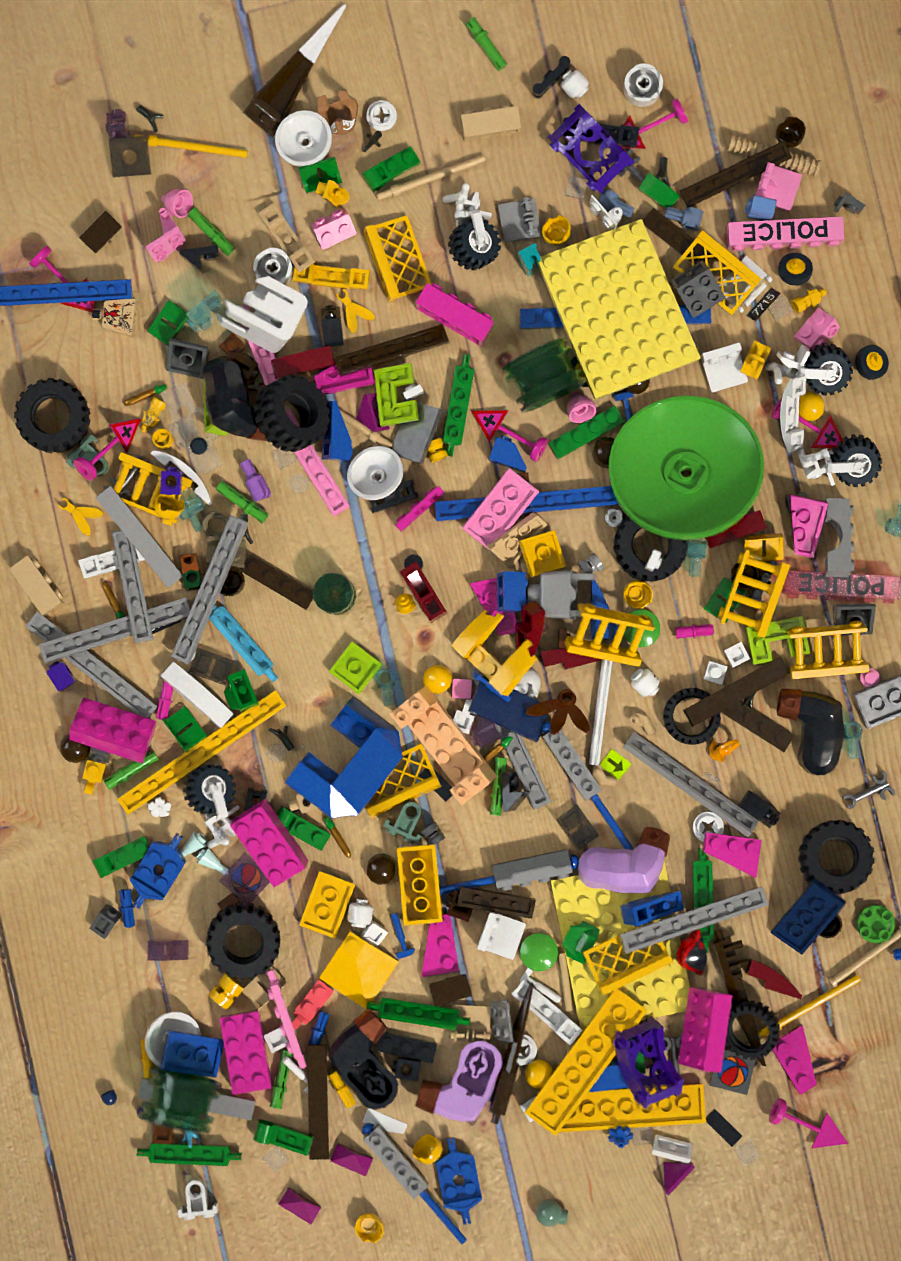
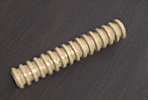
[727,135,821,177]

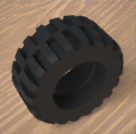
[254,374,330,452]
[14,378,90,453]
[613,516,688,582]
[798,820,875,895]
[206,902,280,980]

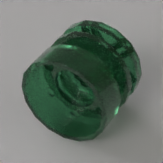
[313,573,357,615]

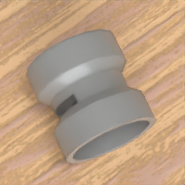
[578,553,604,574]

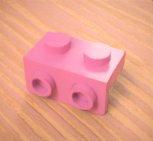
[311,209,357,250]
[794,308,840,350]

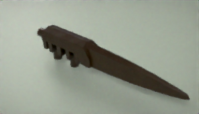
[712,929,766,1066]
[489,982,534,1124]

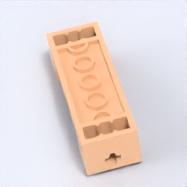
[390,686,498,805]

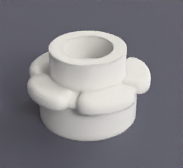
[605,508,624,527]

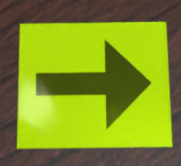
[600,749,631,780]

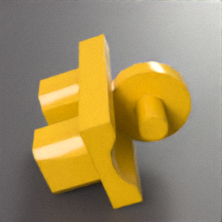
[316,180,350,209]
[740,340,771,380]

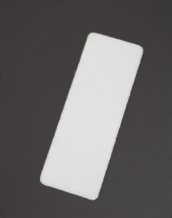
[363,1108,407,1134]

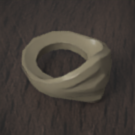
[201,512,228,536]

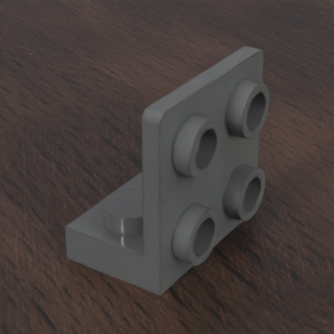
[670,260,725,318]

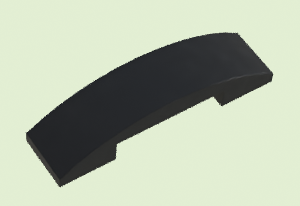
[561,117,640,147]

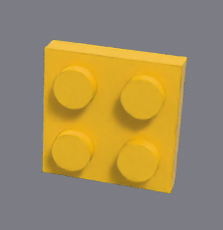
[519,530,566,578]

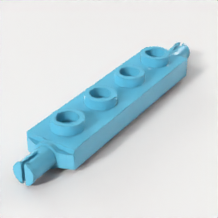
[209,605,278,683]

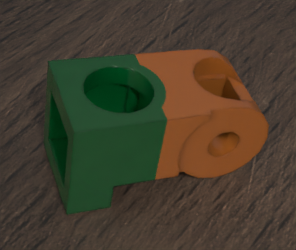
[181,553,202,591]

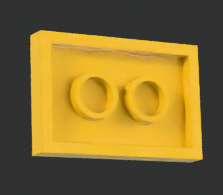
[299,871,355,939]

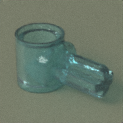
[686,539,708,577]
[376,669,395,706]
[844,722,863,759]

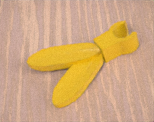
[336,289,375,333]
[58,498,103,536]

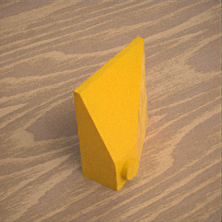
[319,930,399,1010]

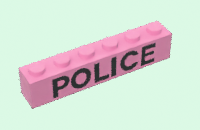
[726,217,844,251]

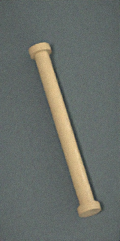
[828,926,901,988]

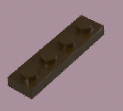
[643,208,712,265]
[241,555,316,610]
[721,701,794,752]
[456,885,536,919]

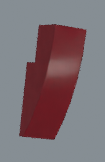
[271,346,335,379]
[706,510,767,548]
[400,562,447,623]
[516,601,545,657]
[540,649,602,670]
[746,959,802,999]

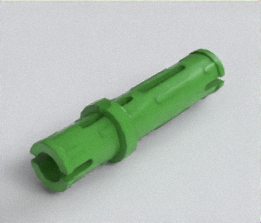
[465,17,508,71]
[187,207,235,256]
[216,481,269,524]
[103,749,159,790]
[490,757,507,816]
[269,1049,293,1109]

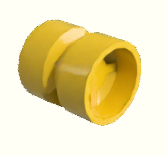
[208,973,244,1010]

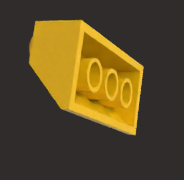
[396,844,442,926]

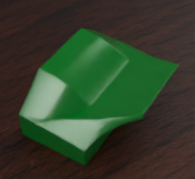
[224,669,259,711]
[562,921,600,965]

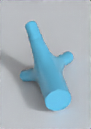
[181,1117,200,1148]

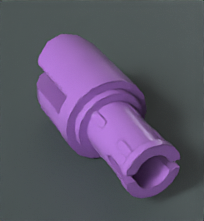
[240,459,271,501]

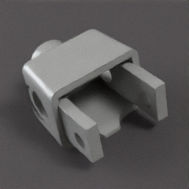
[528,570,597,620]

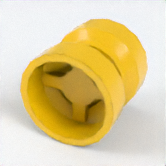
[152,429,173,450]
[428,438,448,463]

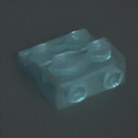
[186,290,223,332]

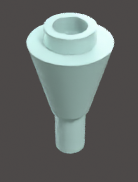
[180,832,207,857]
[196,848,230,876]

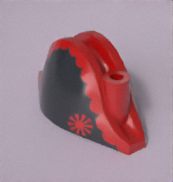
[677,929,707,976]

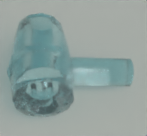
[179,496,205,532]
[885,505,901,537]

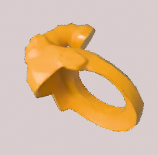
[709,739,740,762]

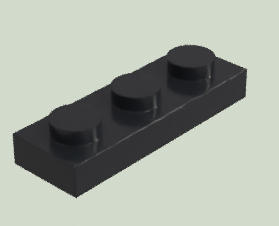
[377,1032,437,1064]

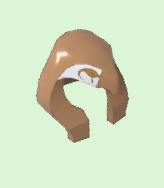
[317,90,358,135]

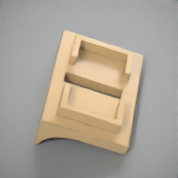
[242,967,288,1011]

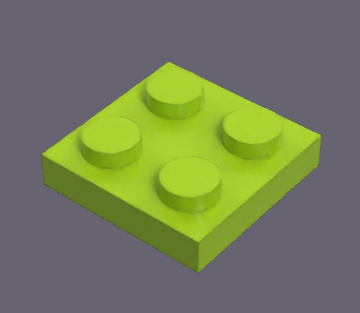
[329,641,383,695]

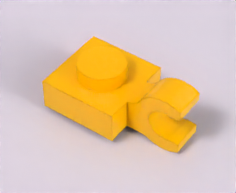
[82,760,106,795]

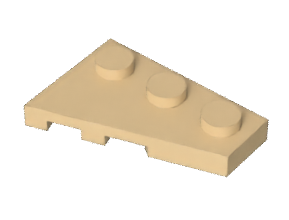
[486,512,547,569]

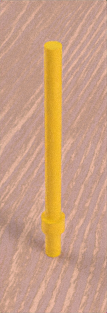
[134,134,248,158]
[758,975,861,1039]

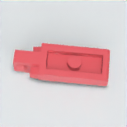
[292,979,334,1030]

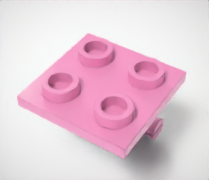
[755,162,802,211]
[145,208,187,263]

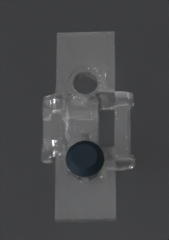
[160,382,223,477]

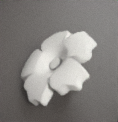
[148,797,172,818]

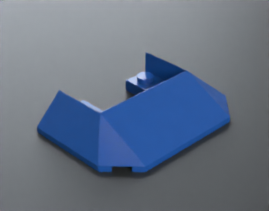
[285,697,403,818]

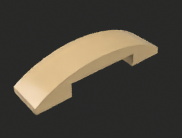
[258,203,315,273]

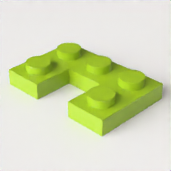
[374,363,419,427]
[745,616,810,665]

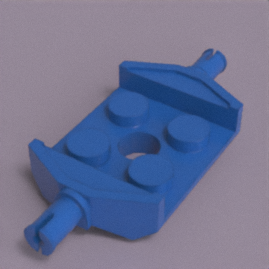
[130,833,186,909]
[435,1137,482,1225]

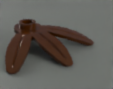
[525,689,590,735]

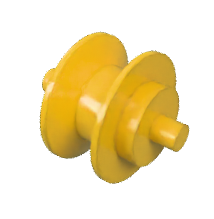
[395,593,416,614]

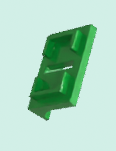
[298,157,342,194]
[147,300,191,346]
[704,577,747,623]
[163,706,207,752]

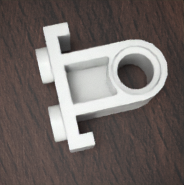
[178,1177,219,1220]

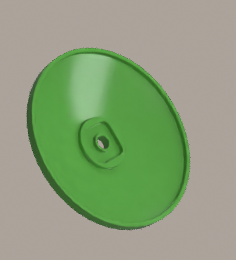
[609,396,764,540]

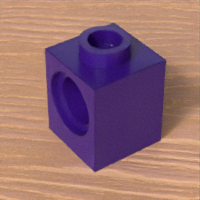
[161,467,183,495]
[46,661,77,691]

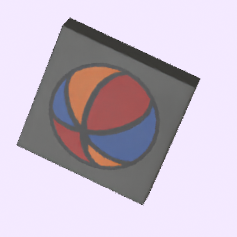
[709,1049,756,1095]

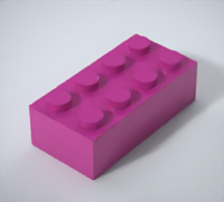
[416,283,494,347]
[69,697,156,764]
[230,799,309,887]
[678,987,732,1072]
[220,1009,272,1095]

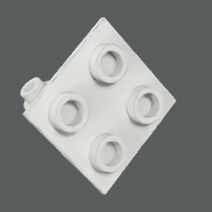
[589,195,623,230]

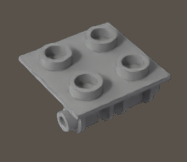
[498,197,542,242]
[490,1000,513,1042]

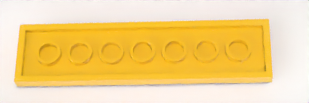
[524,989,647,1136]
[559,1083,706,1133]

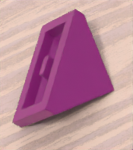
[356,393,390,432]
[330,1143,373,1177]
[663,1162,695,1196]
[278,1187,321,1224]

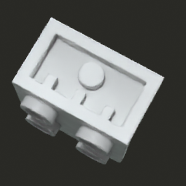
[701,343,748,393]
[477,912,526,960]

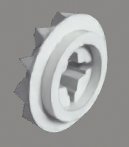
[367,101,397,132]
[693,812,724,842]
[506,1035,537,1065]

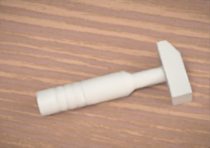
[520,968,562,1004]
[282,1056,308,1094]

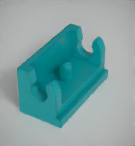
[517,243,541,277]

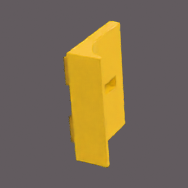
[744,533,784,561]

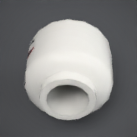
[561,70,589,99]
[631,668,660,697]
[347,899,374,928]

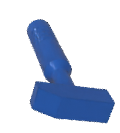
[614,392,634,422]
[472,669,512,702]
[390,913,415,959]

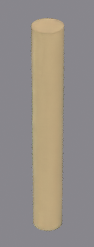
[558,953,573,1012]

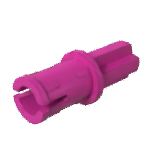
[675,624,714,639]
[156,682,173,720]

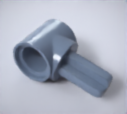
[598,189,634,218]
[665,207,703,231]

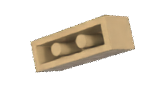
[461,104,521,142]
[9,555,64,616]

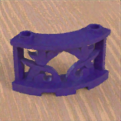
[548,104,635,194]
[613,1016,684,1109]

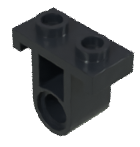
[321,305,344,347]
[737,790,781,829]

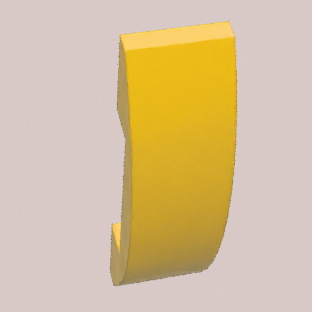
[293,264,370,290]

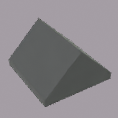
[166,338,210,379]
[833,604,876,635]

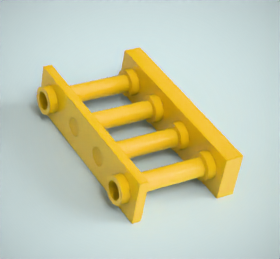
[114,452,193,526]
[718,549,790,638]
[564,603,655,667]
[787,621,869,679]

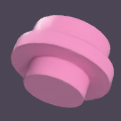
[860,668,880,687]

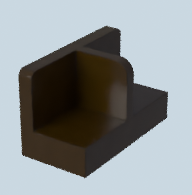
[79,211,122,254]
[429,974,472,1007]

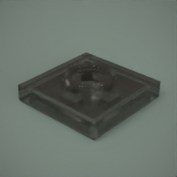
[109,136,151,178]

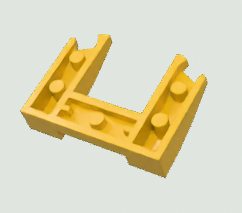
[451,610,537,696]

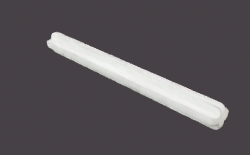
[589,659,612,765]

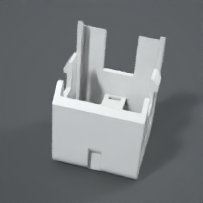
[216,276,307,353]

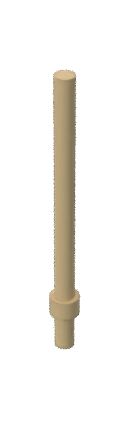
[376,155,486,200]
[327,401,393,449]

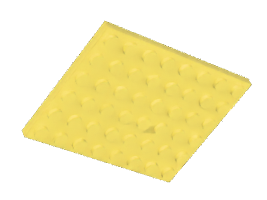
[536,219,701,400]
[550,862,690,1032]

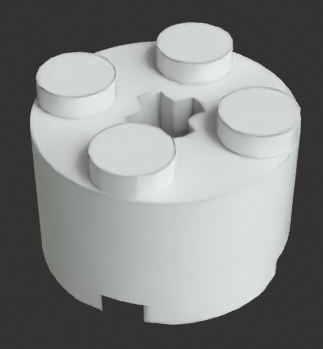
[623,64,663,107]
[253,248,293,285]

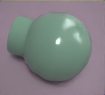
[536,1199,568,1227]

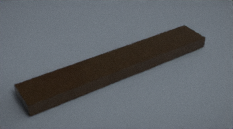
[680,141,792,207]
[334,324,449,377]
[683,657,790,727]
[307,1044,329,1160]

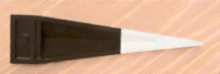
[242,4,346,137]

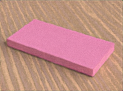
[462,468,539,550]

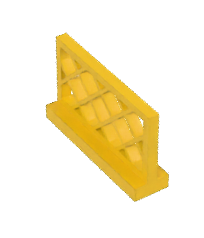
[363,215,432,303]
[673,230,761,316]
[366,744,441,818]
[582,921,673,995]

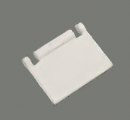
[719,256,773,313]

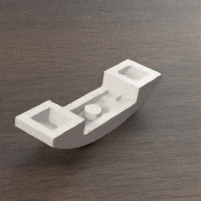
[780,375,806,453]
[151,450,212,505]
[78,546,145,579]
[512,979,583,1045]

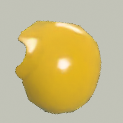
[542,215,571,246]
[799,391,825,421]
[153,494,185,520]
[623,580,654,609]
[422,664,453,694]
[525,1059,554,1090]
[412,1134,443,1165]
[354,1213,384,1244]

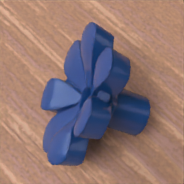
[608,1126,633,1148]

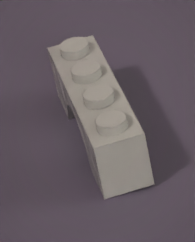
[824,498,854,578]

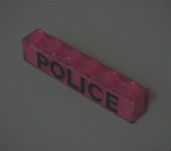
[782,570,901,604]

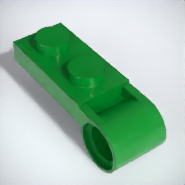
[362,146,421,192]
[276,806,331,851]
[92,836,150,879]
[253,1120,314,1156]

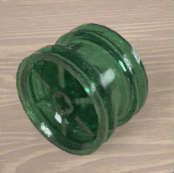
[501,337,587,413]
[139,1067,222,1134]

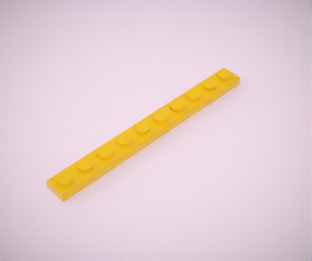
[117,690,287,815]

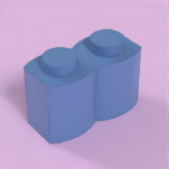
[744,195,777,221]

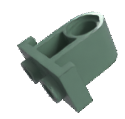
[66,434,109,476]
[384,802,421,844]

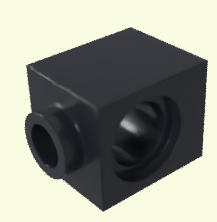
[392,1056,421,1082]

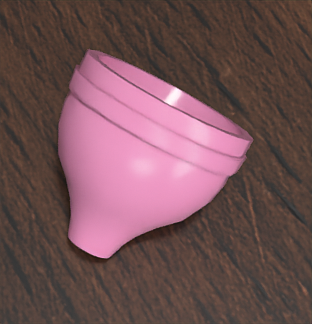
[161,188,193,218]
[567,391,596,423]

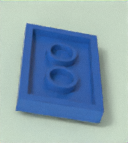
[160,1030,224,1078]

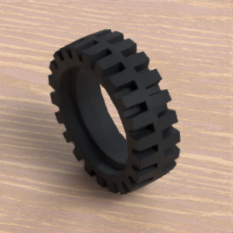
[663,688,721,745]
[725,1000,780,1060]

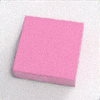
[452,679,472,699]

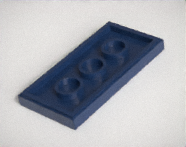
[468,675,549,743]
[770,879,846,955]

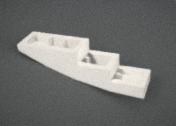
[160,662,233,728]

